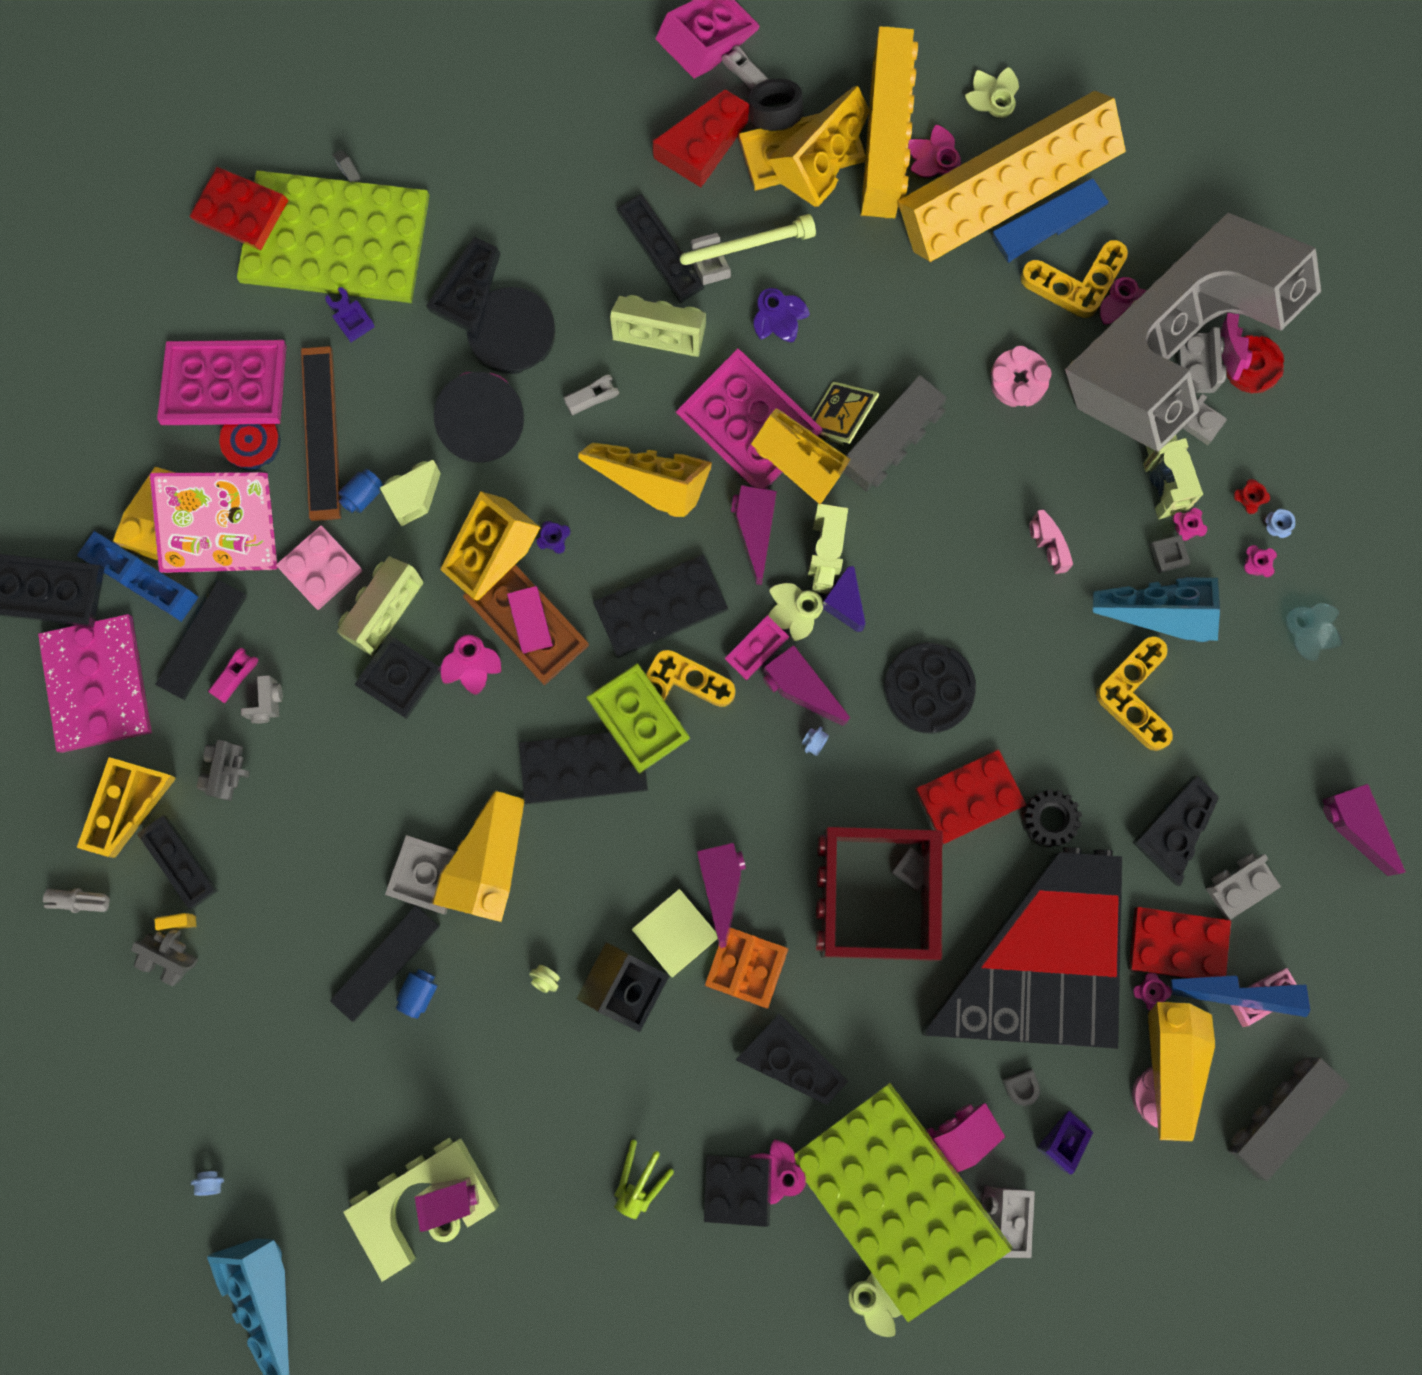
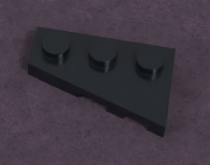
[426,236,501,335]
[1132,776,1219,886]
[735,1014,849,1105]

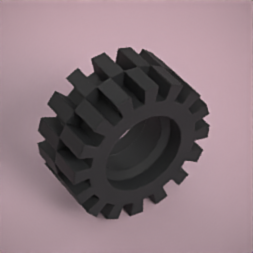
[1022,789,1082,847]

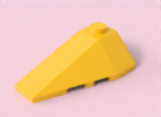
[768,86,870,207]
[578,443,712,517]
[432,791,524,922]
[1148,1002,1215,1141]

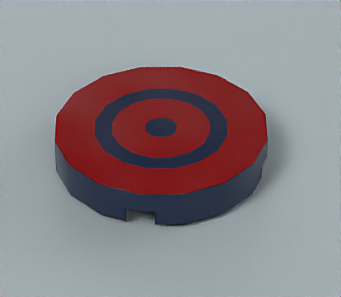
[219,424,281,470]

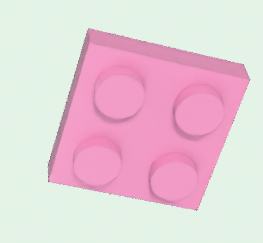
[276,525,363,610]

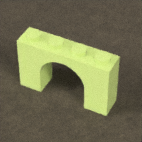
[343,1138,500,1282]

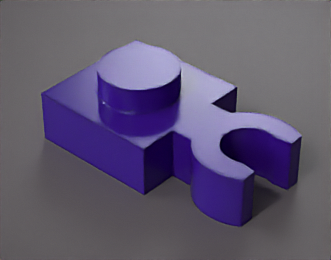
[325,287,375,343]

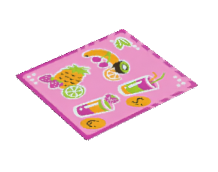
[150,473,278,573]

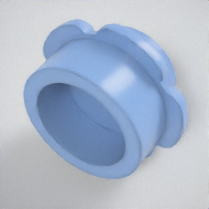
[1265,509,1295,538]
[802,727,829,756]
[191,1171,224,1196]

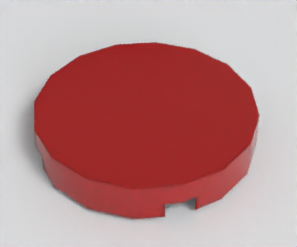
[1223,335,1285,394]

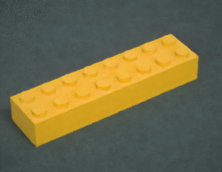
[898,91,1126,262]

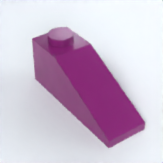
[731,486,777,585]
[763,645,850,726]
[1323,784,1406,876]
[697,843,746,948]
[415,1177,479,1232]

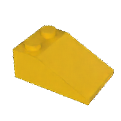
[113,467,175,560]
[440,491,540,601]

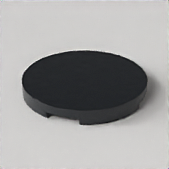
[467,287,556,374]
[434,372,524,463]
[884,642,976,734]

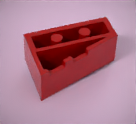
[653,90,749,188]

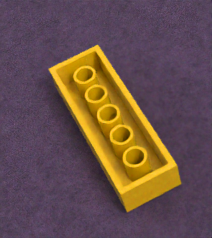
[861,26,918,219]

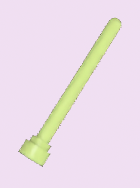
[680,214,816,265]

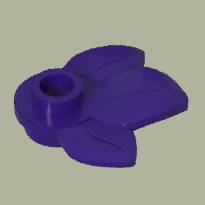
[753,288,810,343]

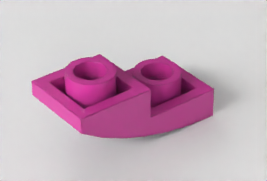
[1220,312,1252,380]

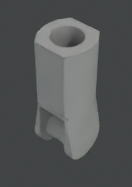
[721,45,769,90]
[563,375,619,416]

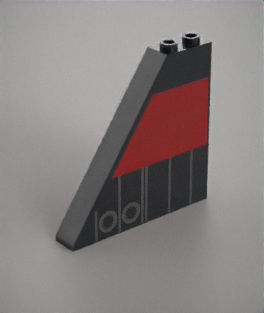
[922,847,1122,1049]

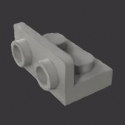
[1177,327,1226,393]
[1205,853,1281,920]
[982,1186,1035,1258]

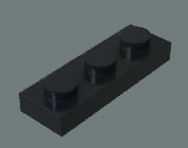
[137,815,218,910]

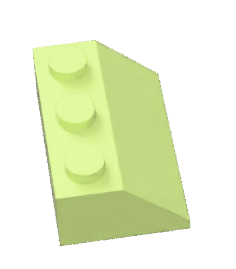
[610,295,706,357]
[337,556,424,657]

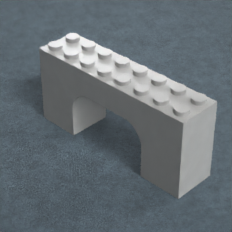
[1065,213,1321,452]

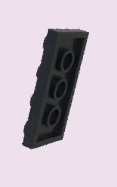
[0,554,105,627]
[593,554,728,658]
[519,733,648,805]

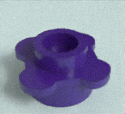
[537,521,570,554]

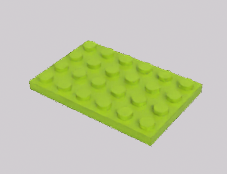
[237,170,429,303]
[794,1083,1013,1322]

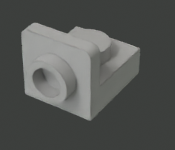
[1183,394,1227,446]

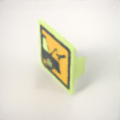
[811,381,879,445]

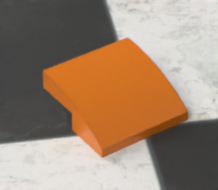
[705,928,788,1009]

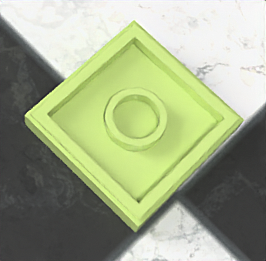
[632,889,718,978]

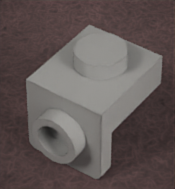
[691,233,731,285]
[241,675,283,724]

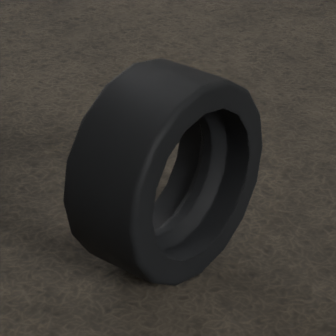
[748,78,804,131]

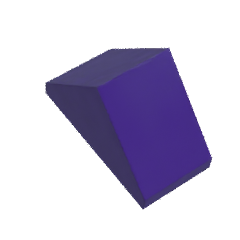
[823,566,866,632]
[1037,1111,1093,1175]

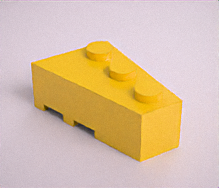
[751,408,851,505]
[77,757,176,858]

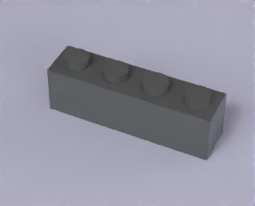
[843,375,947,492]
[1228,1057,1350,1181]

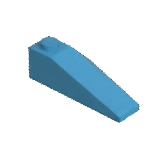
[1093,577,1220,642]
[207,1239,289,1375]

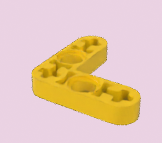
[1020,240,1128,318]
[1096,637,1173,751]
[646,650,735,707]

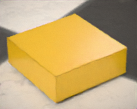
[155,913,197,931]

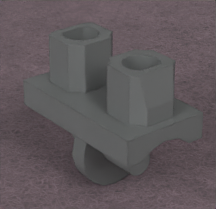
[196,740,250,801]
[131,929,198,986]

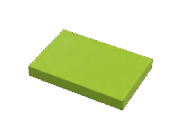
[587,663,690,774]

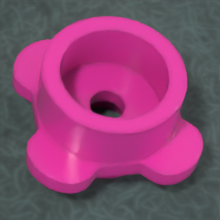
[1173,508,1207,541]
[1244,545,1277,578]
[1133,973,1172,1011]

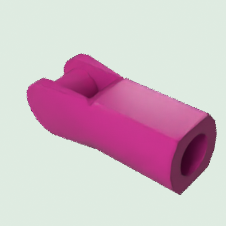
[208,648,258,703]

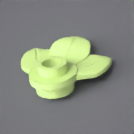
[965,67,1019,118]
[768,583,823,641]
[848,1272,902,1337]

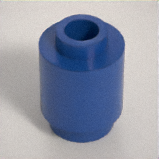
[338,468,383,513]
[395,969,438,1019]

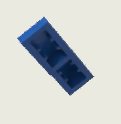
[993,178,1108,263]
[77,531,199,622]
[1171,976,1310,1017]

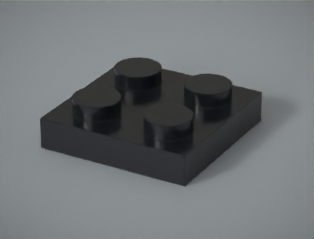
[354,634,441,719]
[704,1154,772,1227]

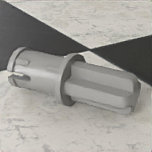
[43,888,110,913]

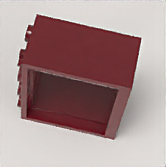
[815,827,943,961]

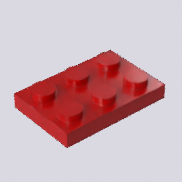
[189,167,289,251]
[915,750,1027,845]
[1129,907,1231,978]

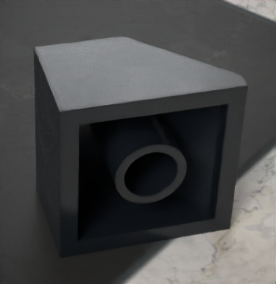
[576,942,669,1032]

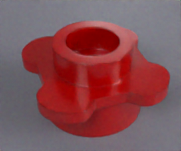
[1234,479,1270,514]

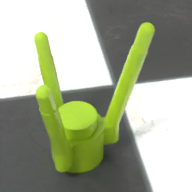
[614,1139,674,1219]

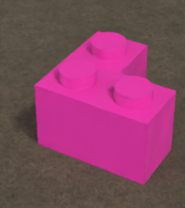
[926,1103,1005,1173]

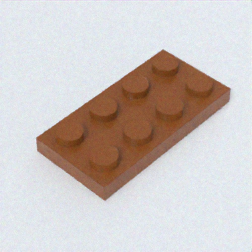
[463,564,589,686]

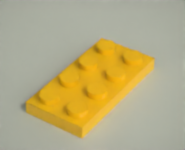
[739,113,866,191]

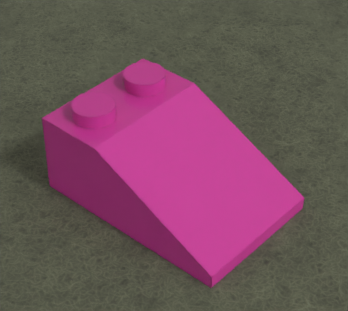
[656,0,760,79]

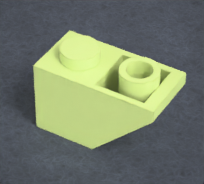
[380,460,441,526]

